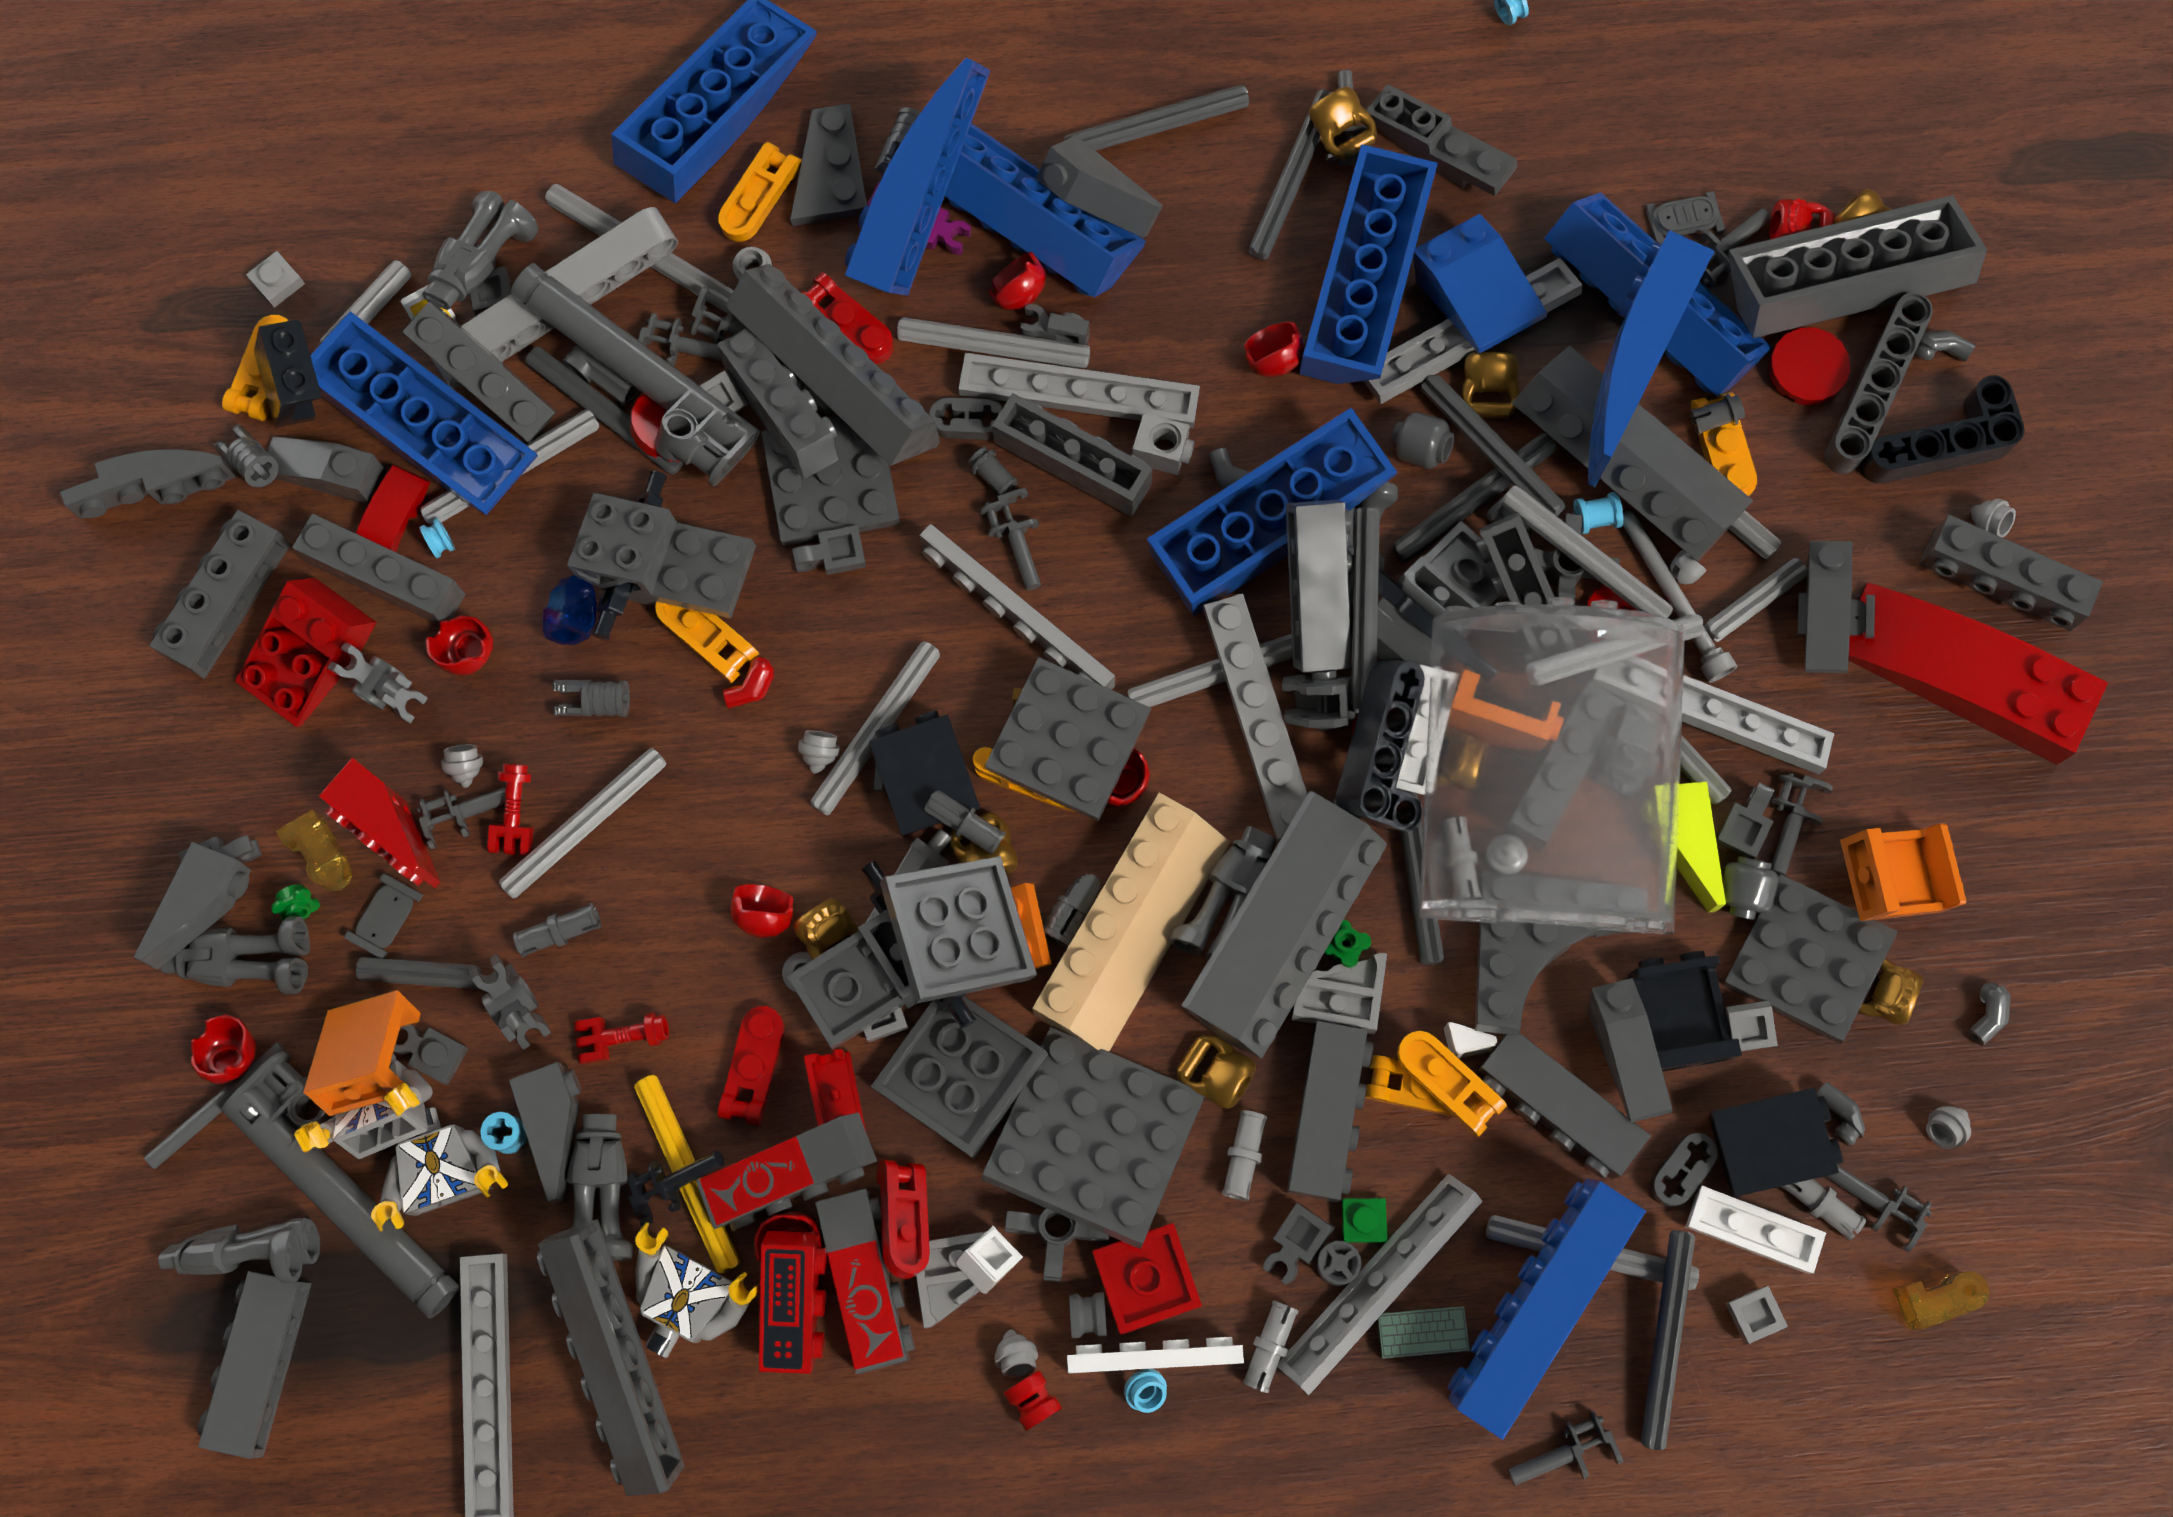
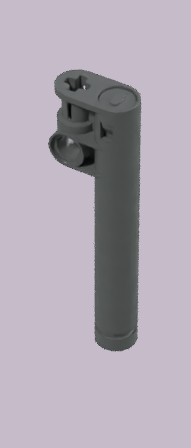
[511,263,760,487]
[222,1051,461,1319]

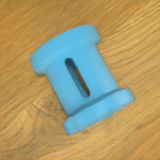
[1573,492,1623,534]
[480,1112,528,1154]

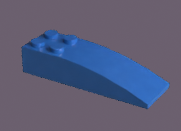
[611,0,817,204]
[845,58,991,296]
[1588,230,1714,487]
[310,311,538,516]
[1147,408,1397,617]

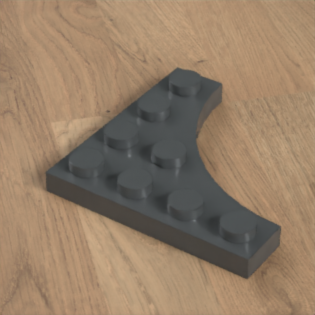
[1475,871,1650,1035]

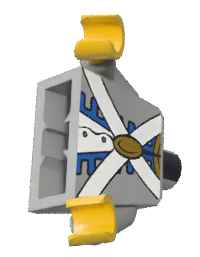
[294,1054,433,1159]
[371,1107,508,1232]
[635,1223,760,1358]

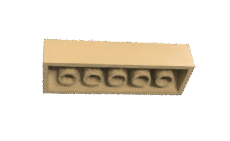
[1032,792,1230,1052]

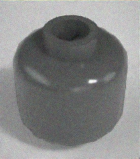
[1391,412,1454,470]
[1722,856,1779,920]

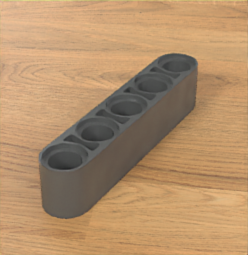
[1824,292,1933,474]

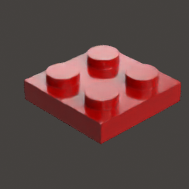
[1092,1223,1202,1335]

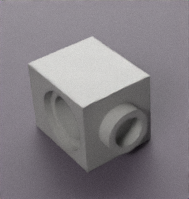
[1133,413,1195,475]

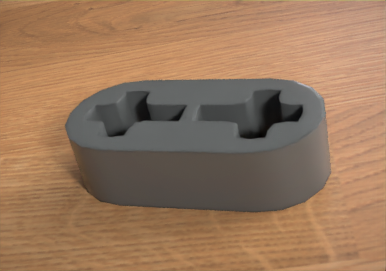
[929,398,1002,440]
[1650,1133,1718,1207]

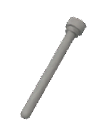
[1623,511,1738,683]

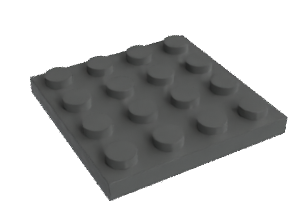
[981,1027,1205,1249]

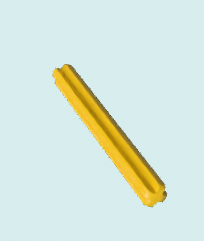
[634,1075,740,1274]

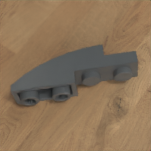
[1366,84,1517,196]
[60,450,237,519]

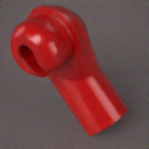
[723,657,774,709]

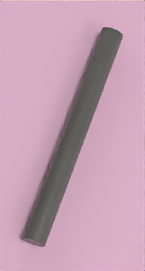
[144,1042,289,1169]

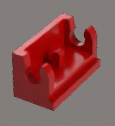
[804,1049,867,1133]

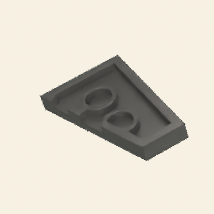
[790,103,867,226]

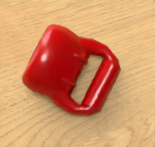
[1769,198,1835,240]

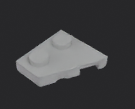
[1291,953,1387,1035]
[916,1231,987,1328]

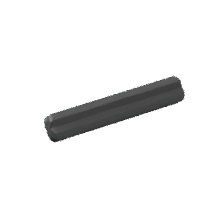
[356,957,482,989]

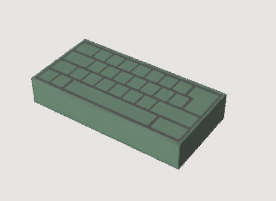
[1377,1306,1469,1358]

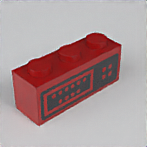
[759,1231,827,1374]

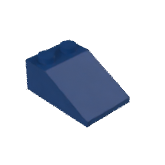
[1413,214,1547,354]

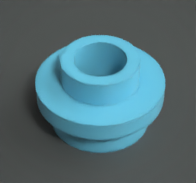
[1124,1369,1167,1413]

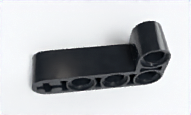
[1860,375,2025,483]
[1336,660,1425,832]

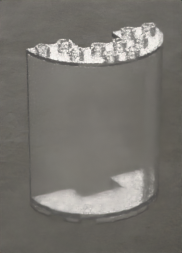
[1419,597,1685,935]

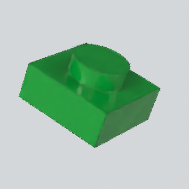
[1341,1198,1387,1243]

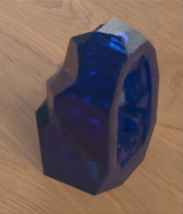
[543,575,597,645]

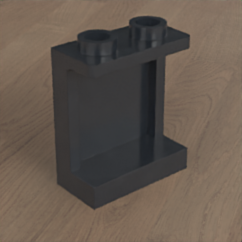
[254,320,321,428]
[869,710,981,836]
[1628,951,1742,1072]
[1708,1088,1843,1198]

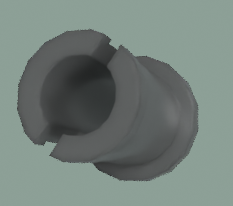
[1690,394,1745,435]
[968,447,1018,496]

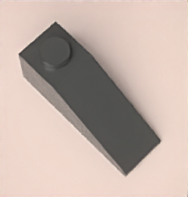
[1036,136,1163,238]
[267,436,386,505]
[1805,541,1853,674]
[133,842,251,970]
[1588,978,1672,1123]
[509,1062,581,1204]

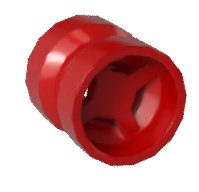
[1003,1370,1062,1431]

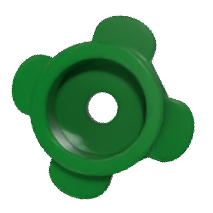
[271,885,320,921]
[1324,920,1371,968]

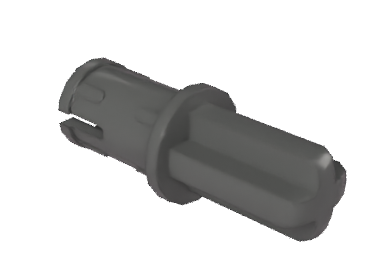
[924,790,1006,855]

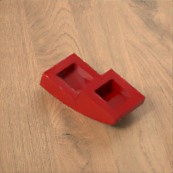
[356,465,431,552]

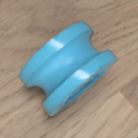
[1494,0,1529,26]
[419,518,455,558]

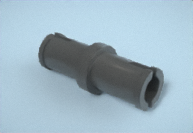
[513,903,602,957]

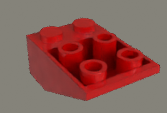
[235,578,377,727]
[319,758,441,889]

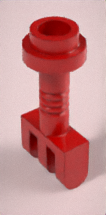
[487,763,534,856]
[574,1012,669,1064]

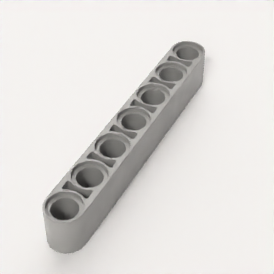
[430,207,678,388]

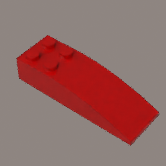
[1848,582,2109,765]

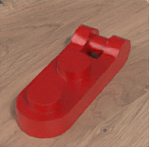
[801,272,894,364]
[717,1006,785,1127]
[876,1159,930,1279]

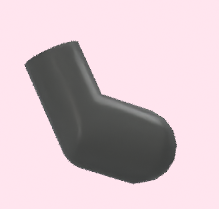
[1915,330,1976,362]
[1208,448,1250,490]
[1968,982,2011,1046]
[1816,1082,1866,1146]

